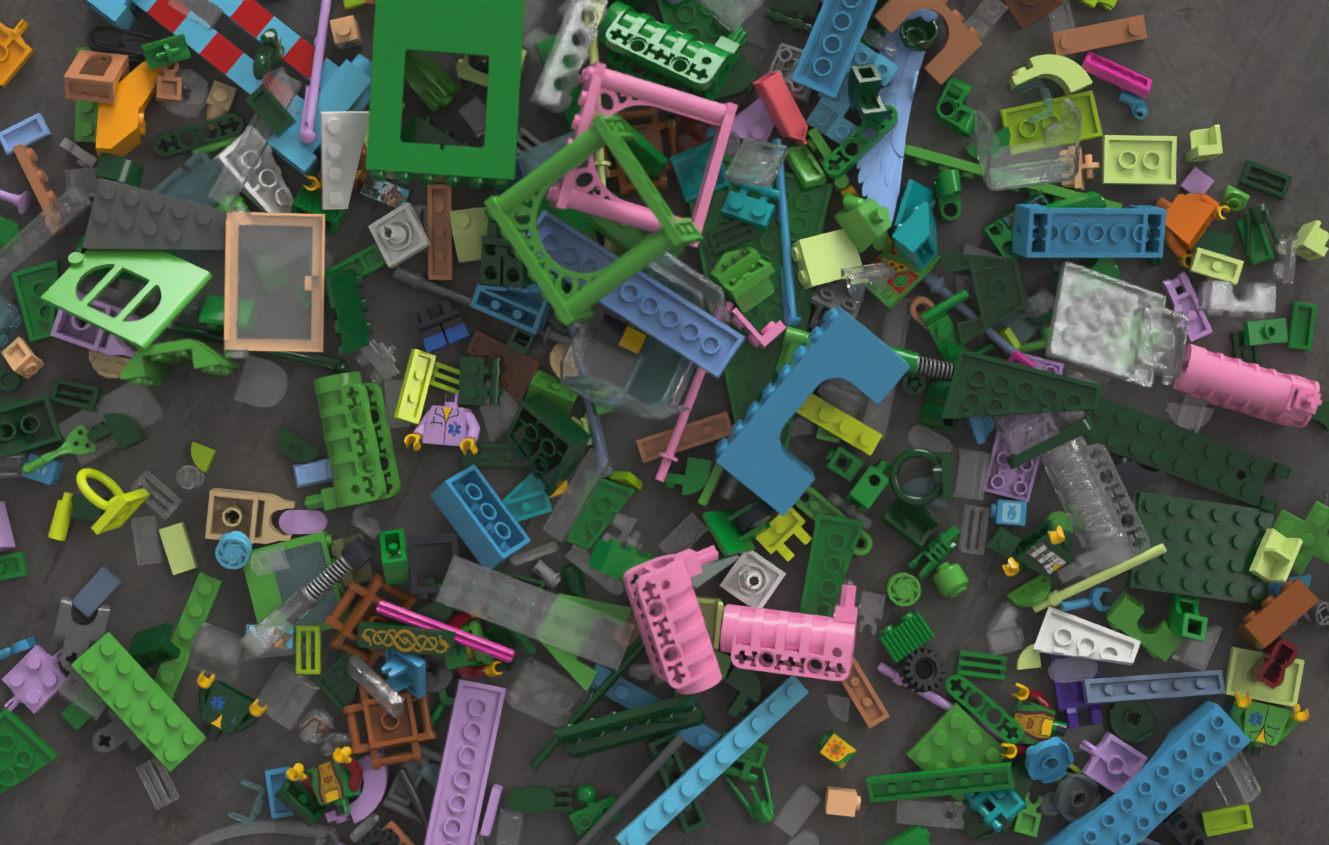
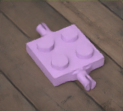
[2,645,71,714]
[1080,731,1148,793]

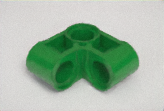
[933,75,981,138]
[933,169,962,224]

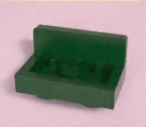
[880,497,941,549]

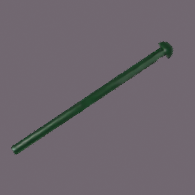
[165,322,349,374]
[530,633,659,770]

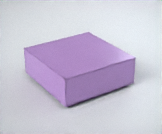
[1179,167,1214,193]

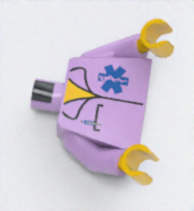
[404,392,481,455]

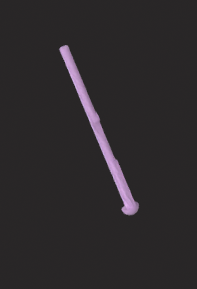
[299,0,331,144]

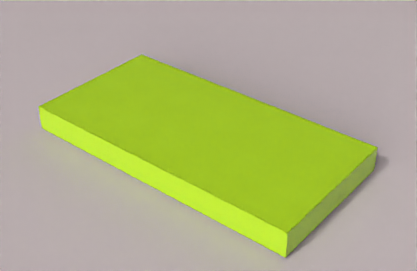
[999,90,1103,158]

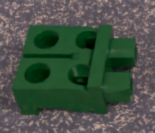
[480,221,533,288]

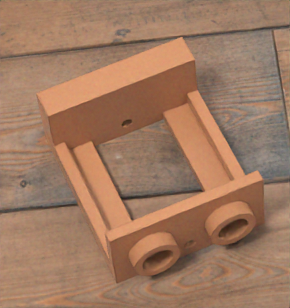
[64,50,130,104]

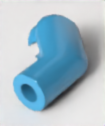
[1118,90,1148,120]

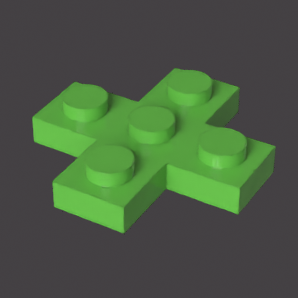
[1274,501,1329,575]

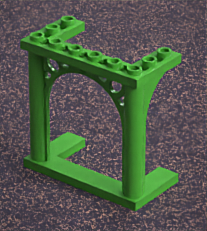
[484,115,703,326]

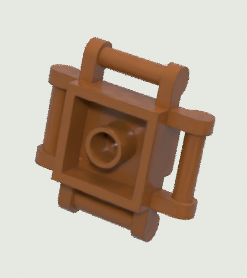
[604,106,680,196]
[324,573,416,668]
[343,684,437,771]

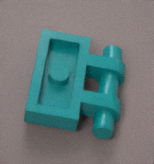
[721,176,781,230]
[965,789,1027,833]

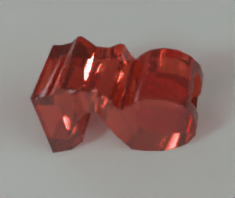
[675,114,710,153]

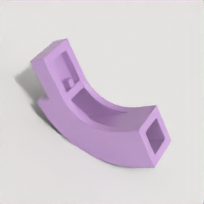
[325,750,389,824]

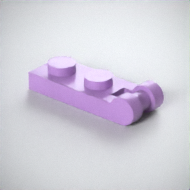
[1161,272,1213,342]

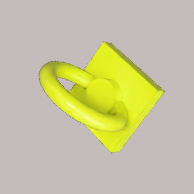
[76,468,150,535]

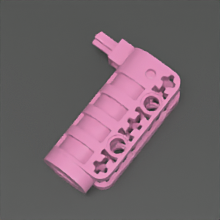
[623,545,722,694]
[720,584,858,681]

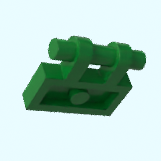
[720,729,769,783]

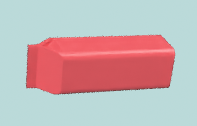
[753,71,808,145]

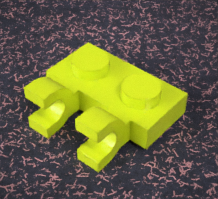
[755,507,812,562]

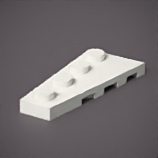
[320,111,369,210]
[1032,606,1141,666]

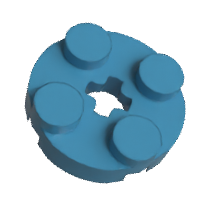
[1025,737,1074,783]

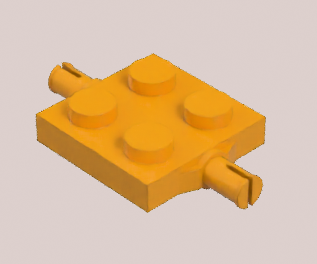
[0,19,35,87]

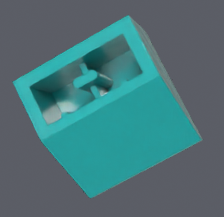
[892,201,937,271]

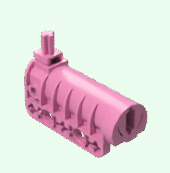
[1173,344,1322,428]

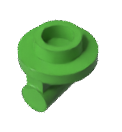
[1222,185,1250,211]

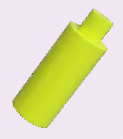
[48,492,74,541]

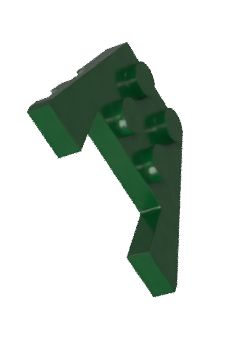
[940,252,1027,344]

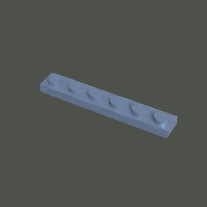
[1081,670,1226,705]

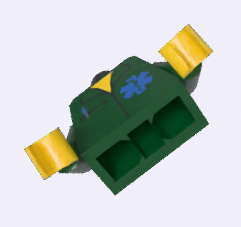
[197,671,268,742]

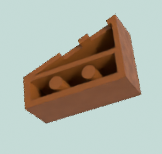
[1234,579,1319,650]

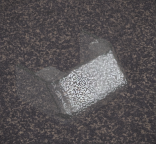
[975,98,1082,191]

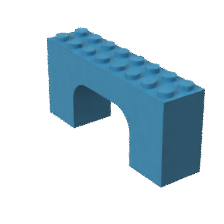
[715,306,910,516]

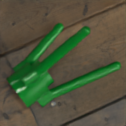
[725,766,775,824]

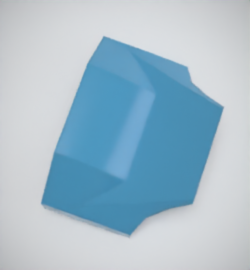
[965,417,994,445]

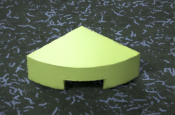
[1016,643,1041,670]

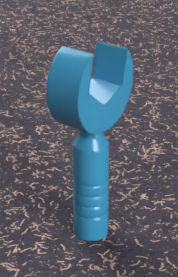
[1060,587,1112,612]
[0,636,37,661]

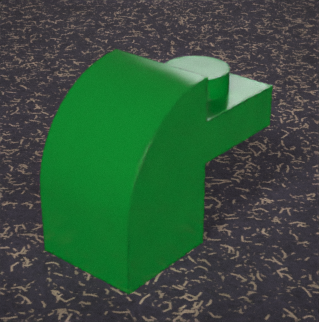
[663,457,712,495]

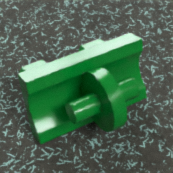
[141,33,191,70]

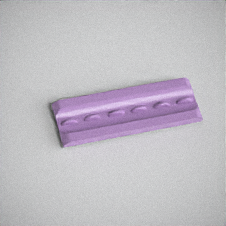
[982,353,1064,502]

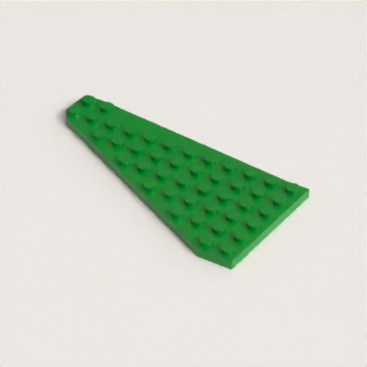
[689,156,833,450]

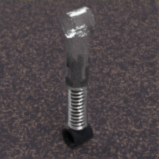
[240,536,375,659]

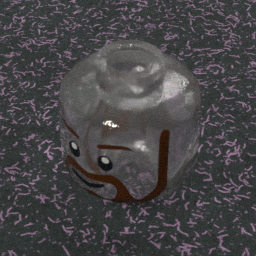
[298,708,334,744]

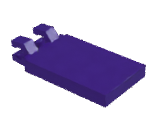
[1048,654,1103,728]

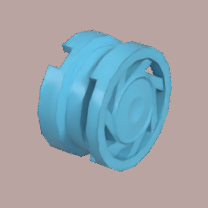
[215,531,252,569]

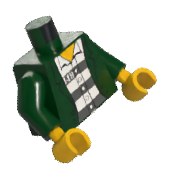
[1002,519,1073,576]

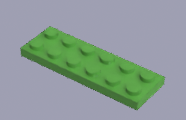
[70,632,206,772]

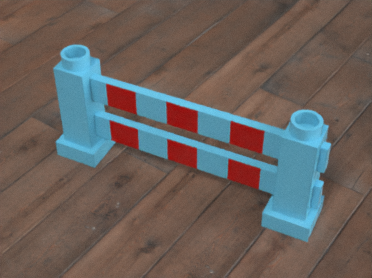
[84,0,372,181]

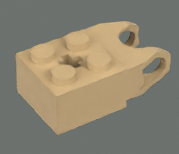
[205,488,296,544]

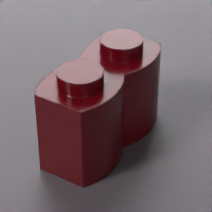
[1250,637,1298,689]

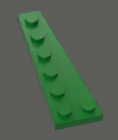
[800,512,864,617]

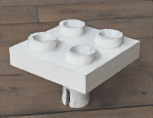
[368,202,431,268]
[720,551,786,608]

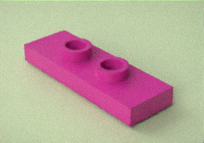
[1081,51,1152,99]

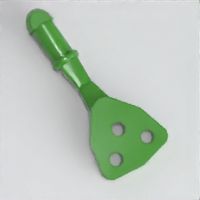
[21,425,96,474]

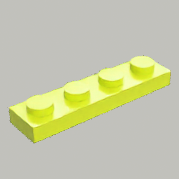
[796,393,883,456]

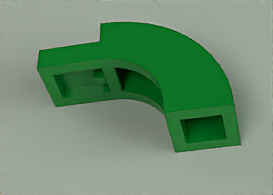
[1167,594,1208,642]

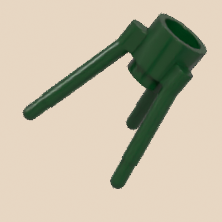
[1244,203,1284,258]

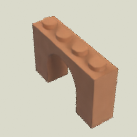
[872,0,983,85]

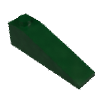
[666,55,760,119]

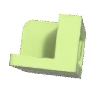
[1185,125,1223,163]
[1288,220,1329,262]
[1189,247,1244,285]
[1249,528,1303,583]

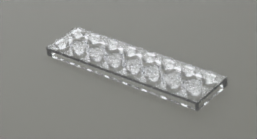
[436,555,635,670]

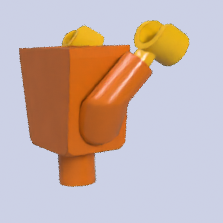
[1155,193,1230,268]

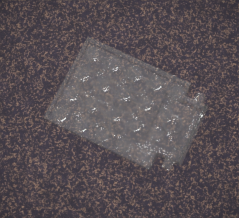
[1046,261,1190,388]

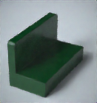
[129,622,181,669]

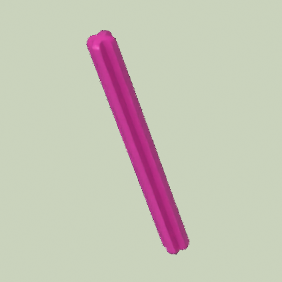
[376,600,515,663]

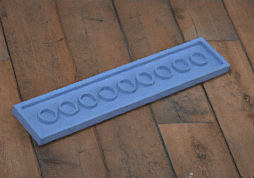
[527,210,745,379]

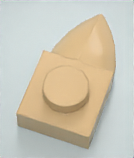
[206,80,239,131]

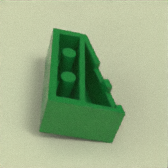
[587,538,657,590]

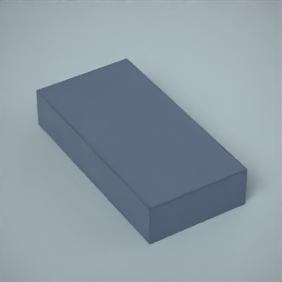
[72,566,123,618]

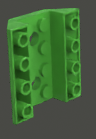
[120,339,240,387]

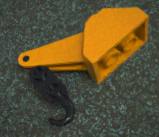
[86,27,173,159]

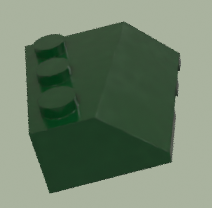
[325,268,374,355]

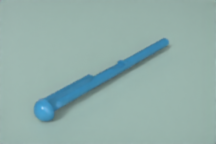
[772,138,802,327]

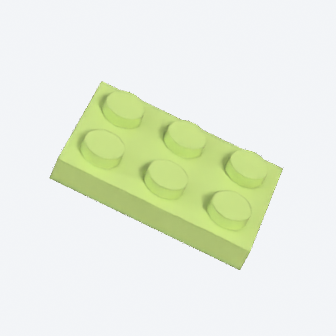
[1102,135,1177,185]
[1225,646,1305,707]

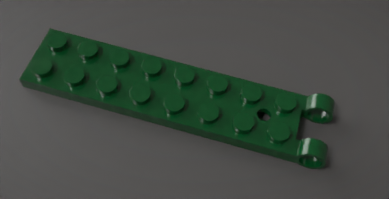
[1075,397,1292,513]

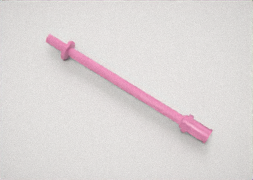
[655,299,735,482]

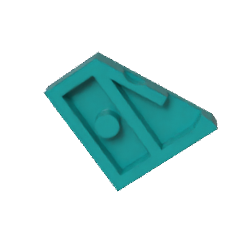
[502,473,553,522]

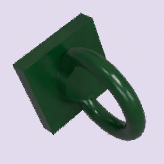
[889,448,953,506]

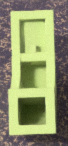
[1008,54,1093,96]

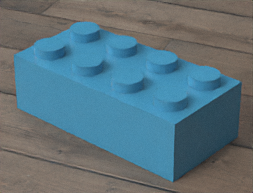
[430,465,531,572]

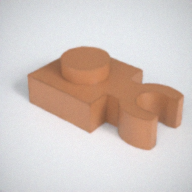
[155,62,182,104]

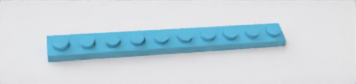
[615,675,809,845]

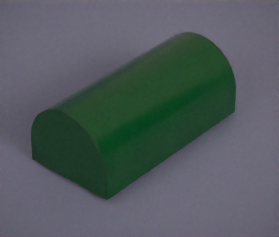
[274,779,326,827]

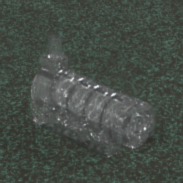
[1039,434,1150,583]

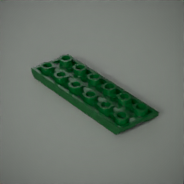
[554,694,706,758]

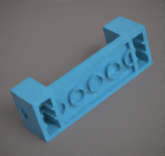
[1012,204,1167,258]

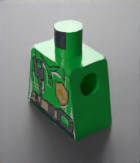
[841,459,891,514]

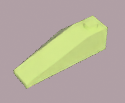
[450,207,488,263]

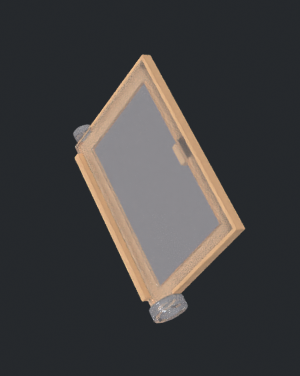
[224,206,325,359]

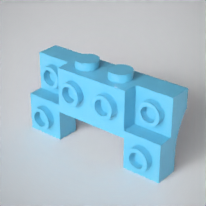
[806,42,899,145]

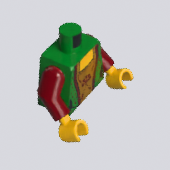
[444,604,503,680]
[1001,683,1067,758]
[286,747,363,817]

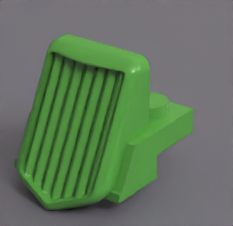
[710,246,775,312]

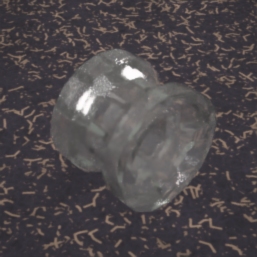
[176,465,204,489]

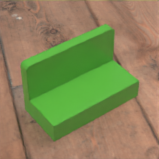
[525,369,581,417]

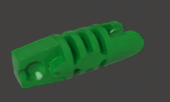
[907,525,962,580]

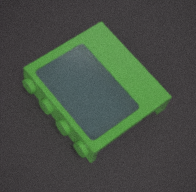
[243,531,352,643]

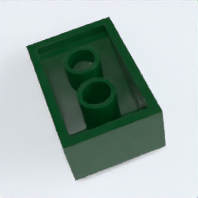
[0,394,62,459]

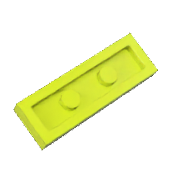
[394,349,436,425]

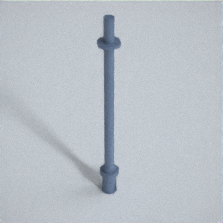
[921,271,1050,372]

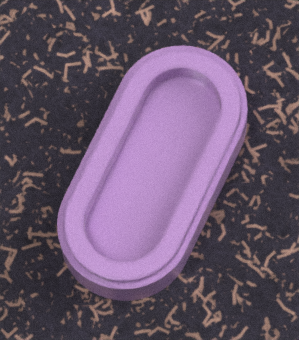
[279,510,328,534]

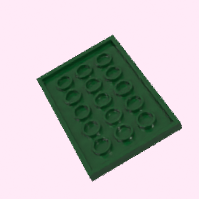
[1126,492,1276,606]

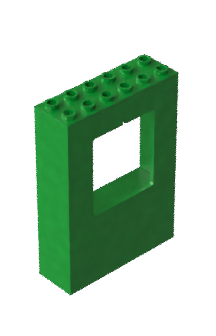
[366,0,525,190]

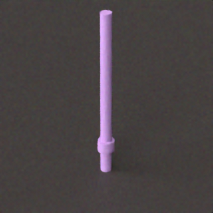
[876,662,1002,742]

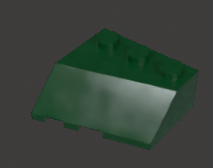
[505,392,591,497]

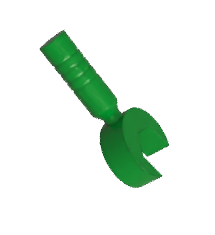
[430,680,454,728]

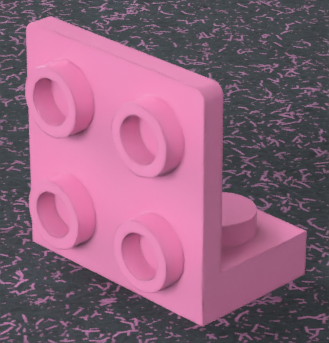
[731,308,786,350]

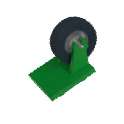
[701,502,779,556]

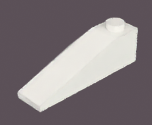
[212,126,294,213]

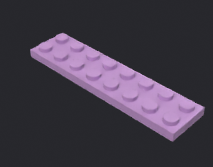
[423,679,506,845]

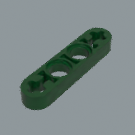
[153,112,245,156]
[1005,416,1094,469]

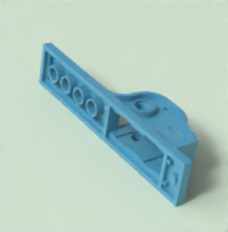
[791,0,877,99]

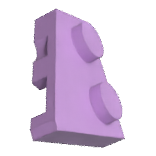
[730,98,775,150]

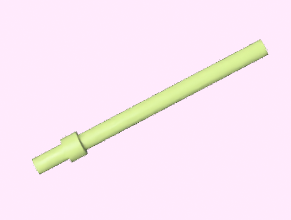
[1032,543,1167,613]

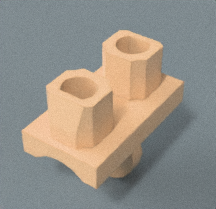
[1059,145,1100,191]

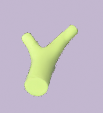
[571,413,593,446]

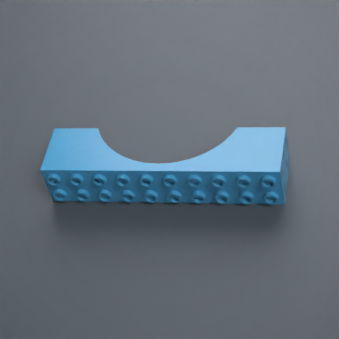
[1041,699,1251,845]

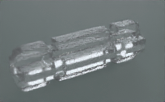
[861,26,899,56]

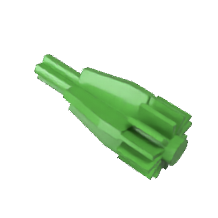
[404,50,460,112]

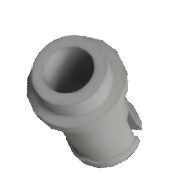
[531,560,562,589]

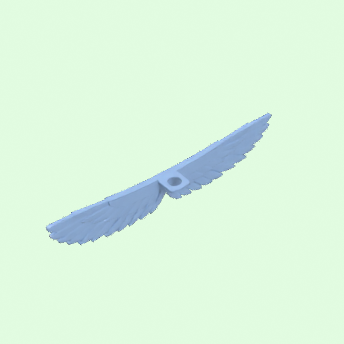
[856,9,938,223]

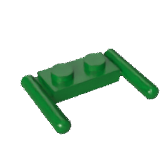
[920,290,995,365]

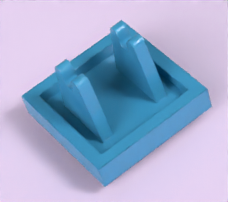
[381,650,426,699]

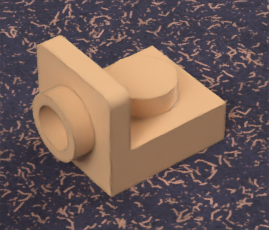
[1,337,45,379]

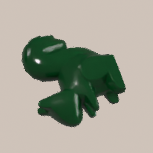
[253,28,285,80]

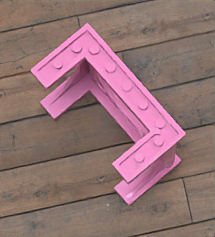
[546,62,738,248]

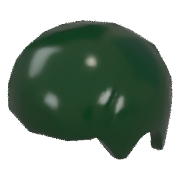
[899,16,938,52]

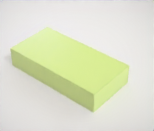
[159,522,198,575]

